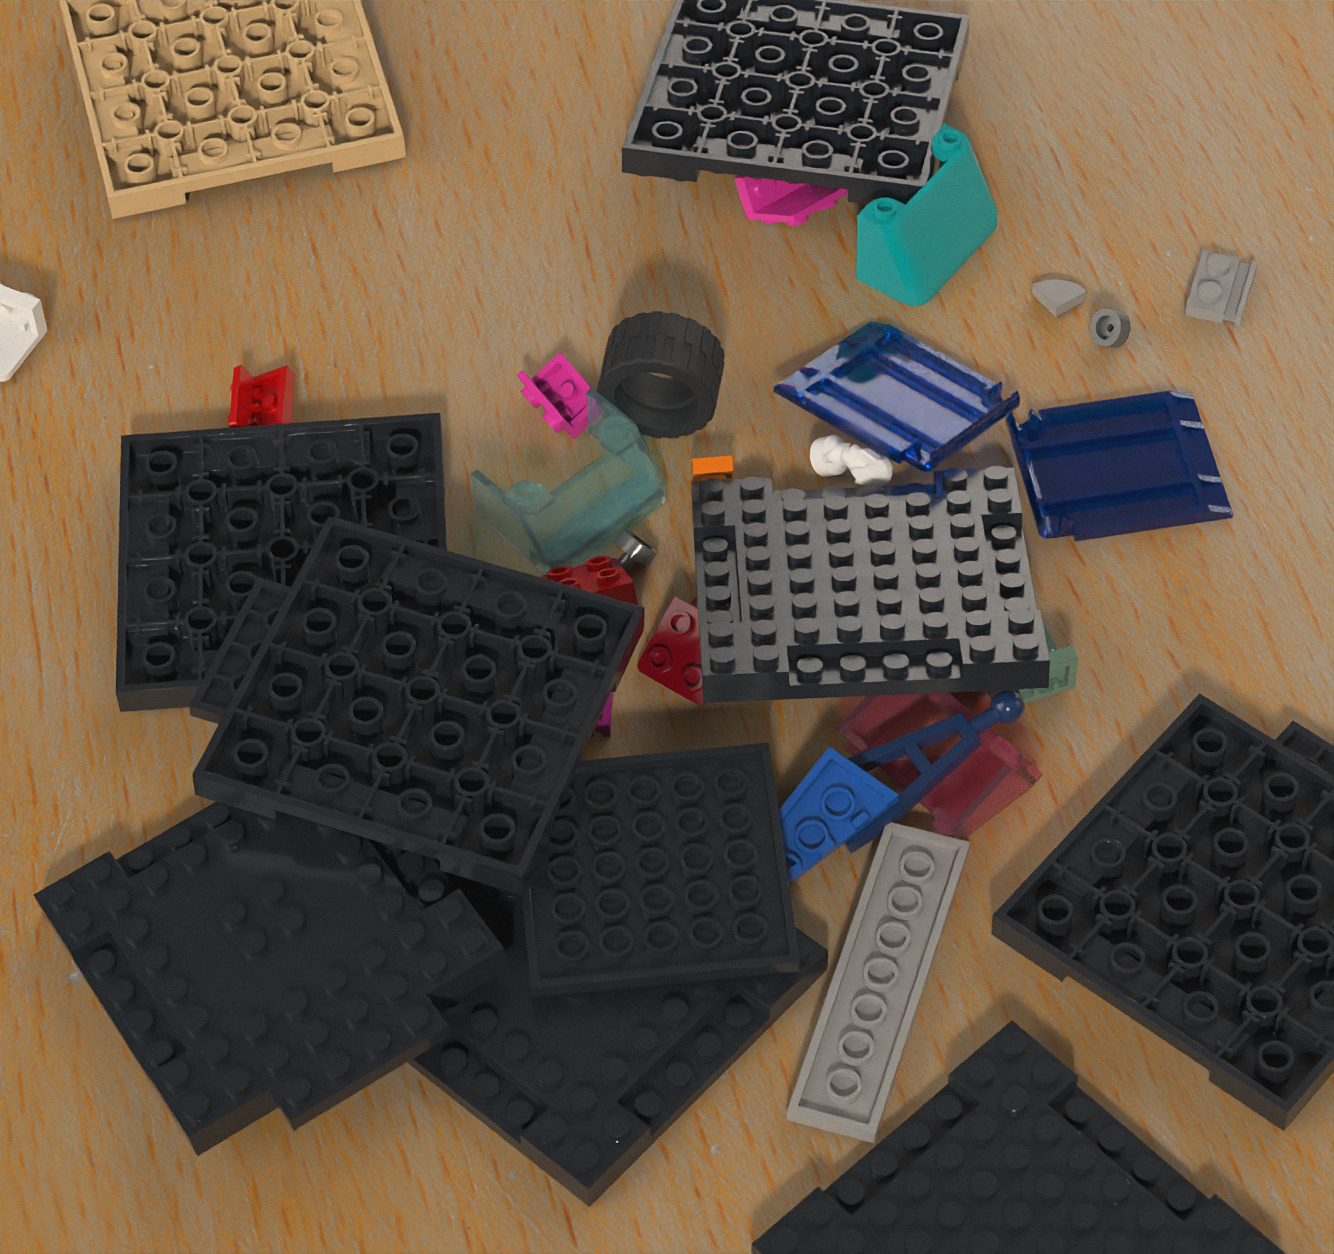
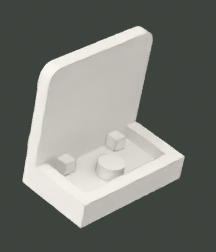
[0,283,48,382]

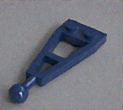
[844,690,1025,854]

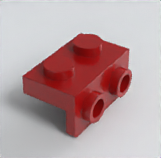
[228,365,295,428]

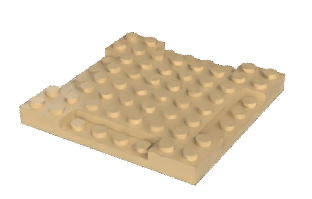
[59,0,406,219]

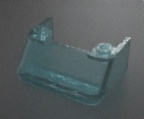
[471,388,667,574]

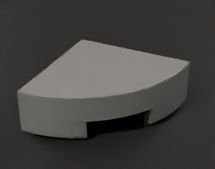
[1032,279,1087,317]

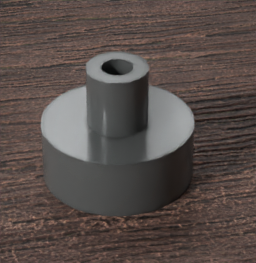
[1090,308,1131,348]
[616,529,658,572]

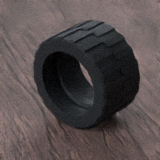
[597,311,725,439]

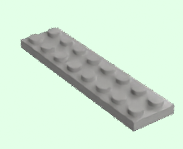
[787,822,971,1143]

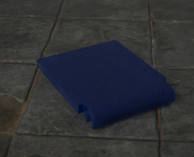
[773,322,1020,472]
[1005,390,1233,542]

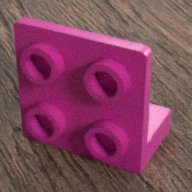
[734,175,848,226]

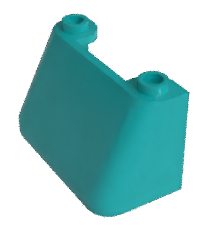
[856,124,998,306]

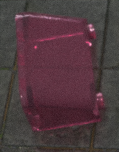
[837,692,1043,840]

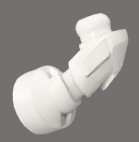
[810,435,893,487]

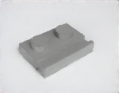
[1185,250,1258,327]

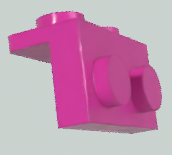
[516,353,606,439]

